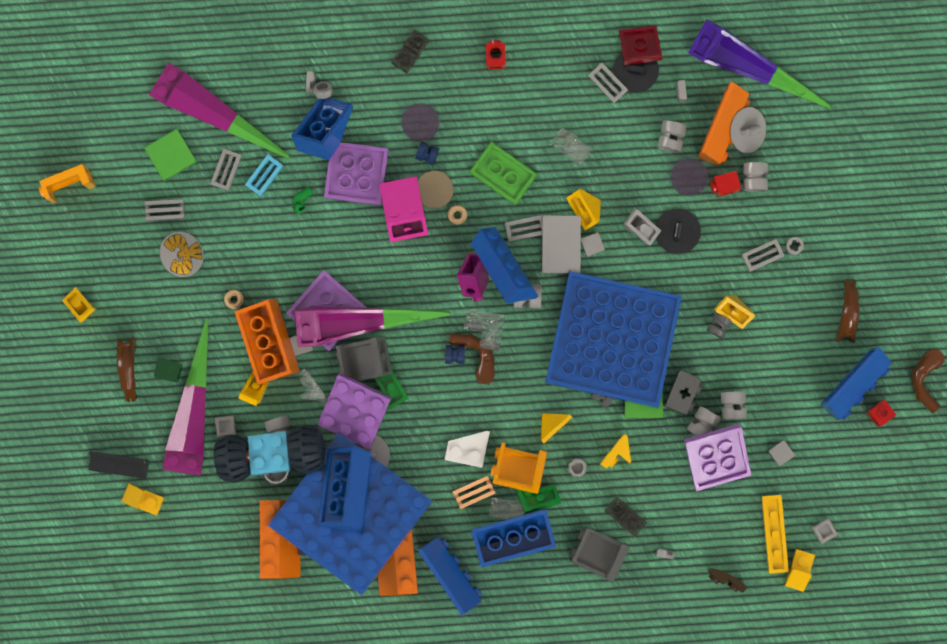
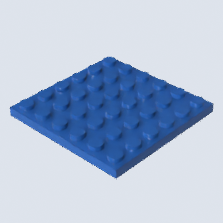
[545,271,682,408]
[268,433,432,596]

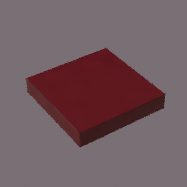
[619,25,662,65]

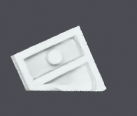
[445,431,490,468]

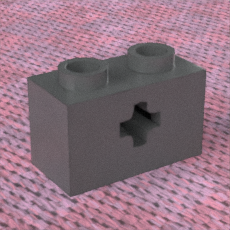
[664,370,702,415]

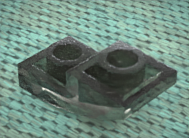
[391,30,430,74]
[604,496,647,537]

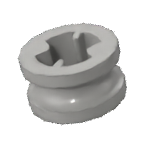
[785,237,804,255]

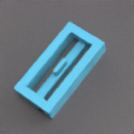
[245,154,284,197]

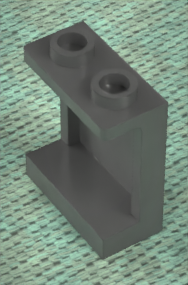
[336,337,392,381]
[569,527,630,582]

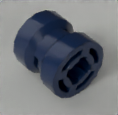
[415,141,440,166]
[445,345,465,365]

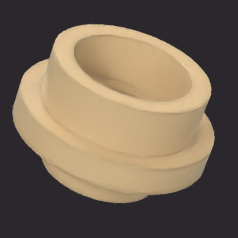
[448,205,467,225]
[224,290,244,309]

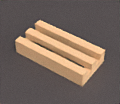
[453,476,495,509]

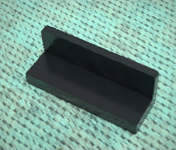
[88,451,149,479]

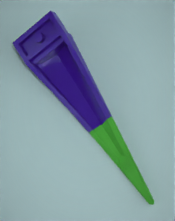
[688,19,831,108]

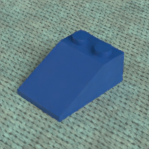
[291,97,353,160]

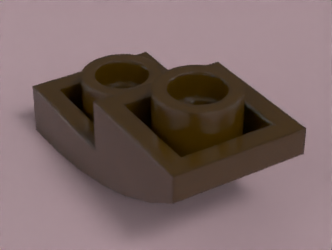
[707,568,748,593]

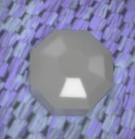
[313,81,333,99]
[568,459,587,477]

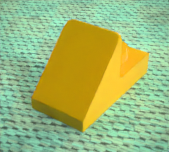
[62,287,97,323]
[238,372,269,406]
[600,434,631,469]
[122,483,165,516]
[784,549,815,592]

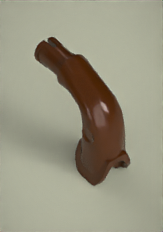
[836,279,859,343]
[449,333,495,385]
[116,337,137,402]
[911,349,945,413]

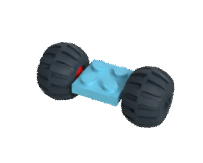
[213,425,325,483]

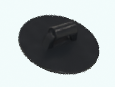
[613,53,659,93]
[656,209,701,254]

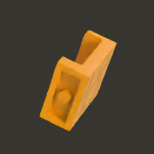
[39,164,96,203]
[490,442,547,494]

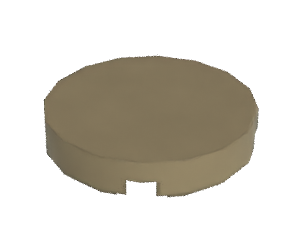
[418,171,454,209]

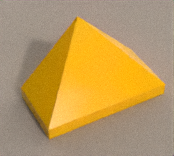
[566,189,601,231]
[714,295,755,329]
[541,414,572,443]

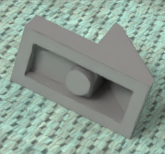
[624,208,661,246]

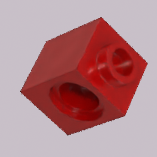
[486,40,506,69]
[710,171,741,197]
[865,399,896,427]

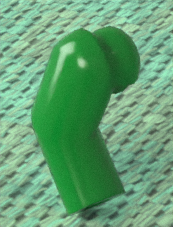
[293,186,313,214]

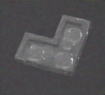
[464,309,505,351]

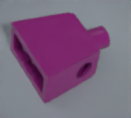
[457,253,489,302]

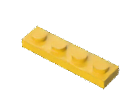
[761,495,789,574]

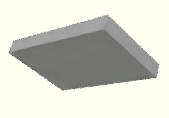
[542,215,581,273]

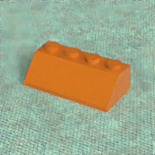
[697,82,750,166]
[235,299,300,385]
[260,500,301,579]
[378,529,418,596]

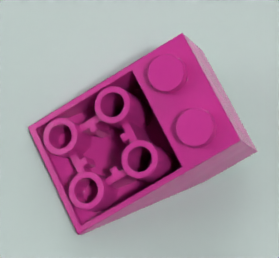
[379,176,428,242]

